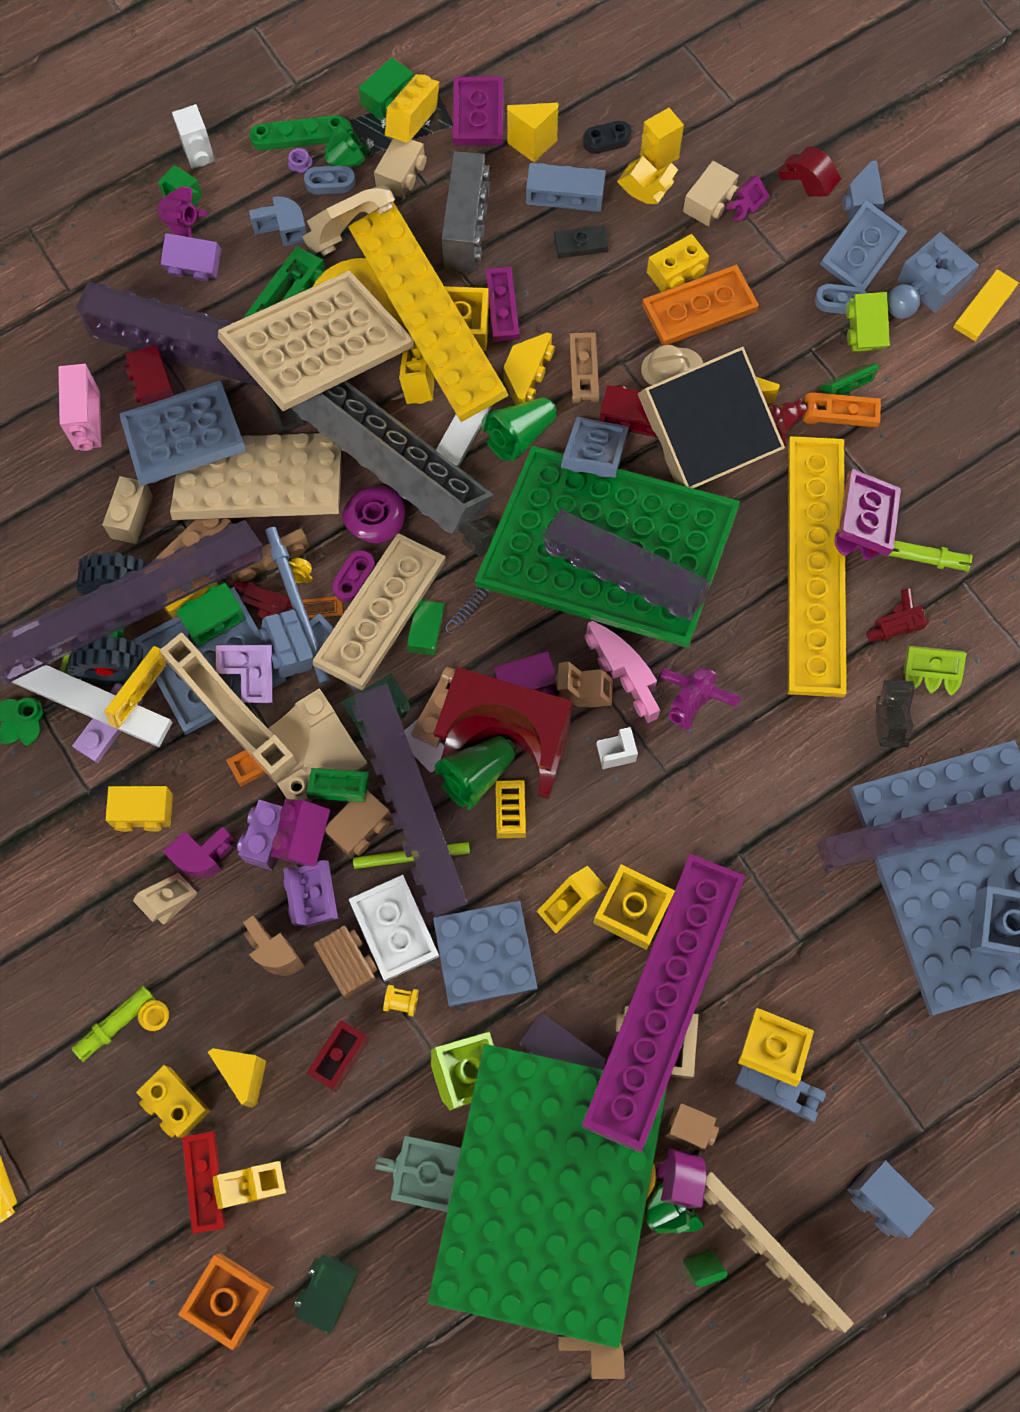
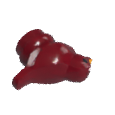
[768,398,807,446]

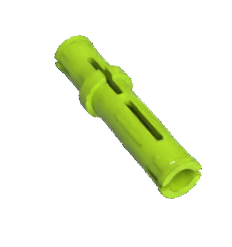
[885,540,972,572]
[71,985,156,1062]

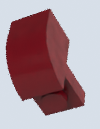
[778,146,841,197]

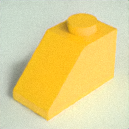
[537,866,607,933]

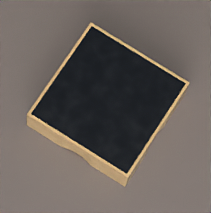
[638,347,785,488]

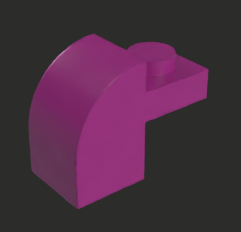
[163,827,235,878]
[655,1149,706,1209]

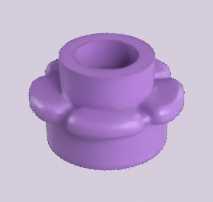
[288,148,312,173]

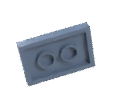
[819,200,907,290]
[561,417,629,478]

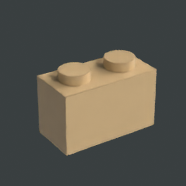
[374,138,427,198]
[683,161,739,226]
[102,476,153,544]

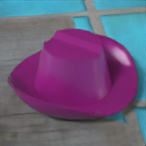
[342,486,405,543]

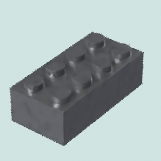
[442,151,490,273]

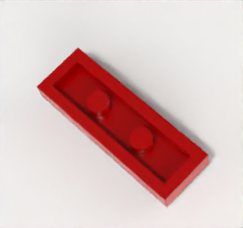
[182,1131,226,1234]

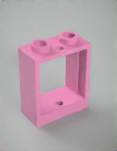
[58,364,102,451]

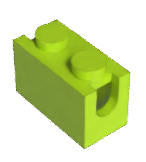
[845,292,890,352]

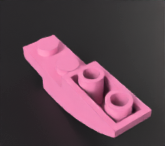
[585,621,660,723]

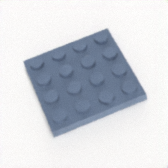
[119,380,246,486]
[134,587,286,735]

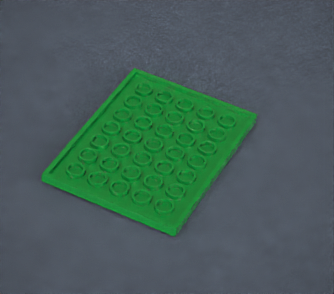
[475,446,740,648]
[427,1044,667,1349]

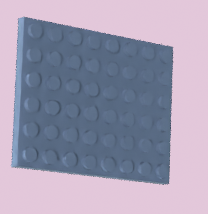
[850,740,1020,1016]

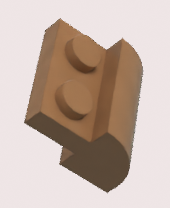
[243,916,305,976]

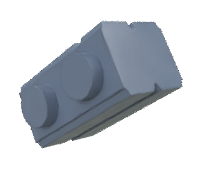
[258,610,314,678]

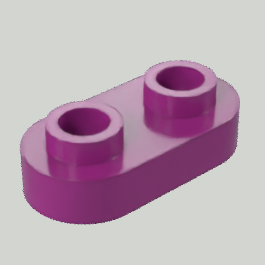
[332,551,375,603]

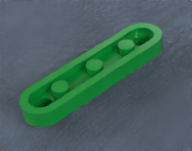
[249,115,345,151]

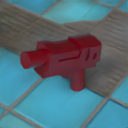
[234,581,292,619]
[866,589,929,642]

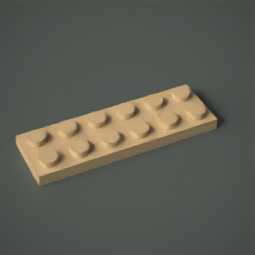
[313,533,446,691]
[703,1172,854,1333]

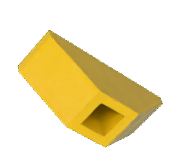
[503,332,555,405]

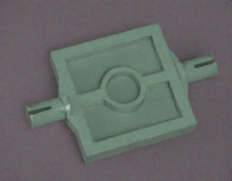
[375,1136,461,1212]

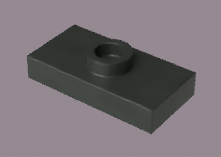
[554,225,609,258]

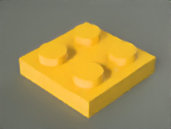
[738,1007,814,1087]

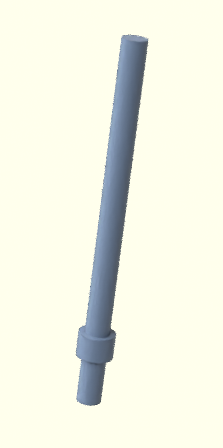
[265,527,331,684]

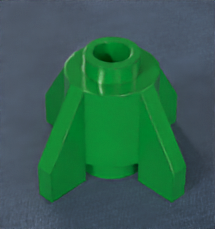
[324,119,371,167]
[645,1184,704,1234]

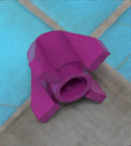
[158,186,207,238]

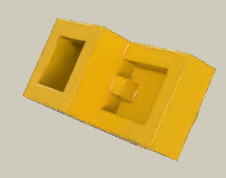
[213,1161,286,1209]

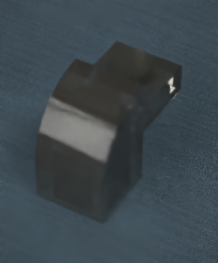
[875,680,915,748]

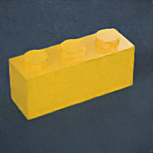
[385,74,439,143]

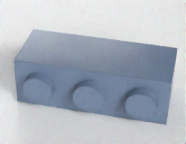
[526,163,606,212]

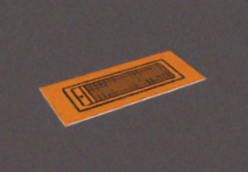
[302,596,343,619]

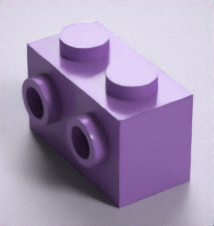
[161,233,221,281]
[237,800,282,870]

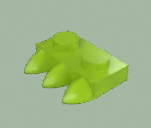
[903,645,967,695]

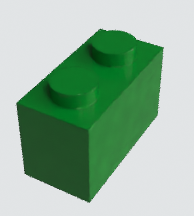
[358,57,414,120]
[176,582,246,648]

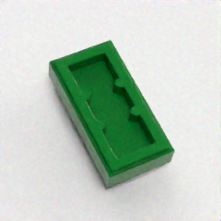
[306,768,370,802]

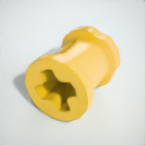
[383,985,419,1017]

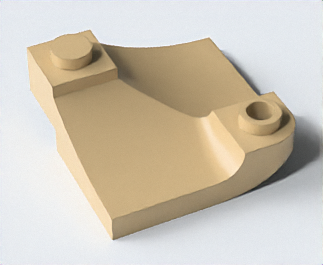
[302,185,395,256]
[268,688,368,802]

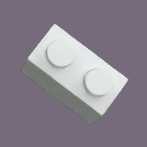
[172,105,215,169]

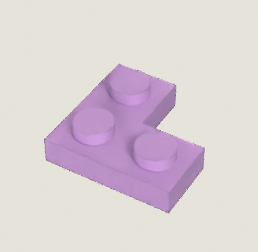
[216,645,272,703]

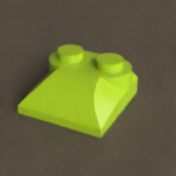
[431,1032,494,1110]

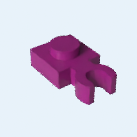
[726,175,770,221]

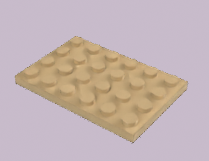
[218,271,414,411]
[170,433,342,520]

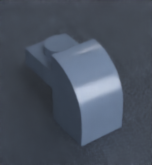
[249,197,307,246]

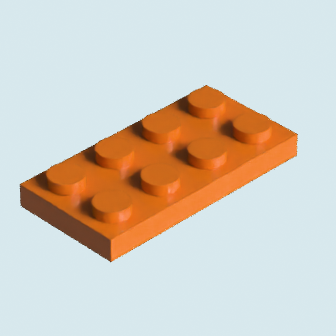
[642,265,759,345]

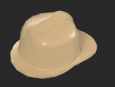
[641,345,703,385]

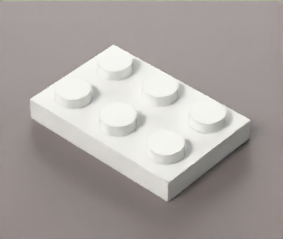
[349,875,439,982]

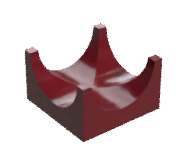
[434,667,572,799]

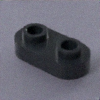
[583,121,632,154]

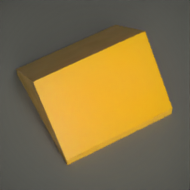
[507,103,558,163]
[208,1048,266,1108]

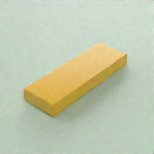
[953,269,1019,341]
[104,646,167,729]

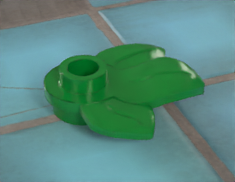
[0,697,44,746]

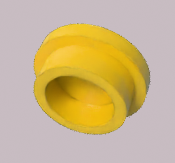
[138,1000,169,1031]

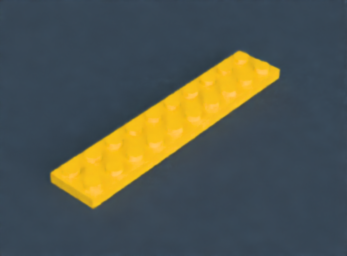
[348,202,509,422]
[788,436,846,697]

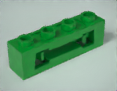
[242,246,325,319]

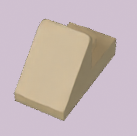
[133,873,197,924]

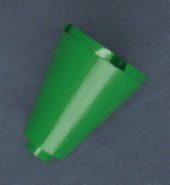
[482,397,556,462]
[435,736,515,810]

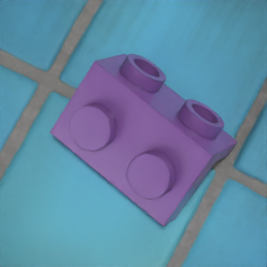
[283,860,338,928]

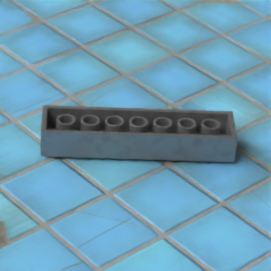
[291,381,493,534]

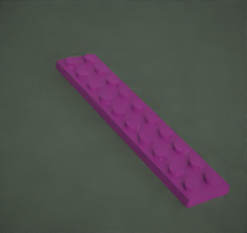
[581,854,745,1153]

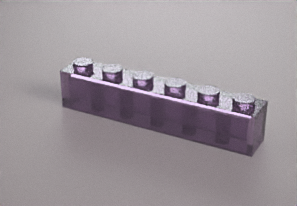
[543,509,709,621]

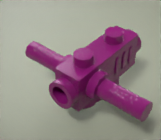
[660,668,741,729]

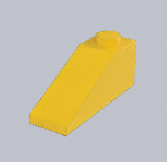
[399,333,434,404]

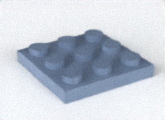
[433,901,538,1007]

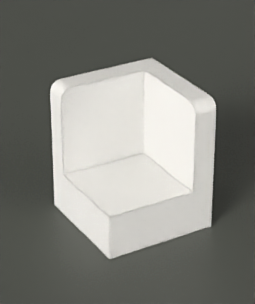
[596,727,638,769]

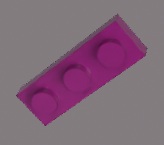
[486,267,519,342]

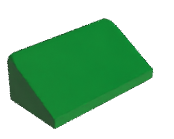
[819,364,879,395]

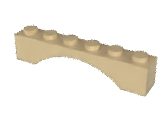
[159,632,298,783]

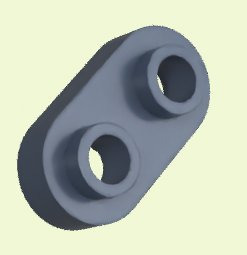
[304,166,355,194]
[815,284,866,314]

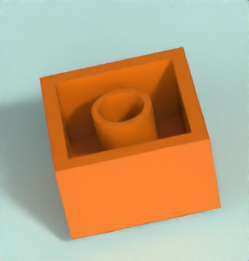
[178,1254,274,1350]

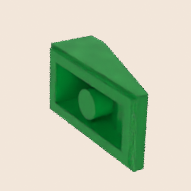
[407,600,445,656]
[683,1250,728,1288]

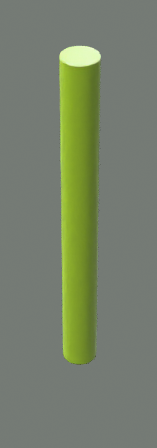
[353,842,470,869]

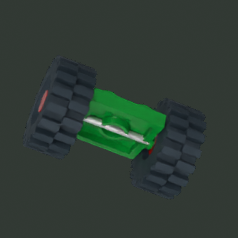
[68,552,151,685]

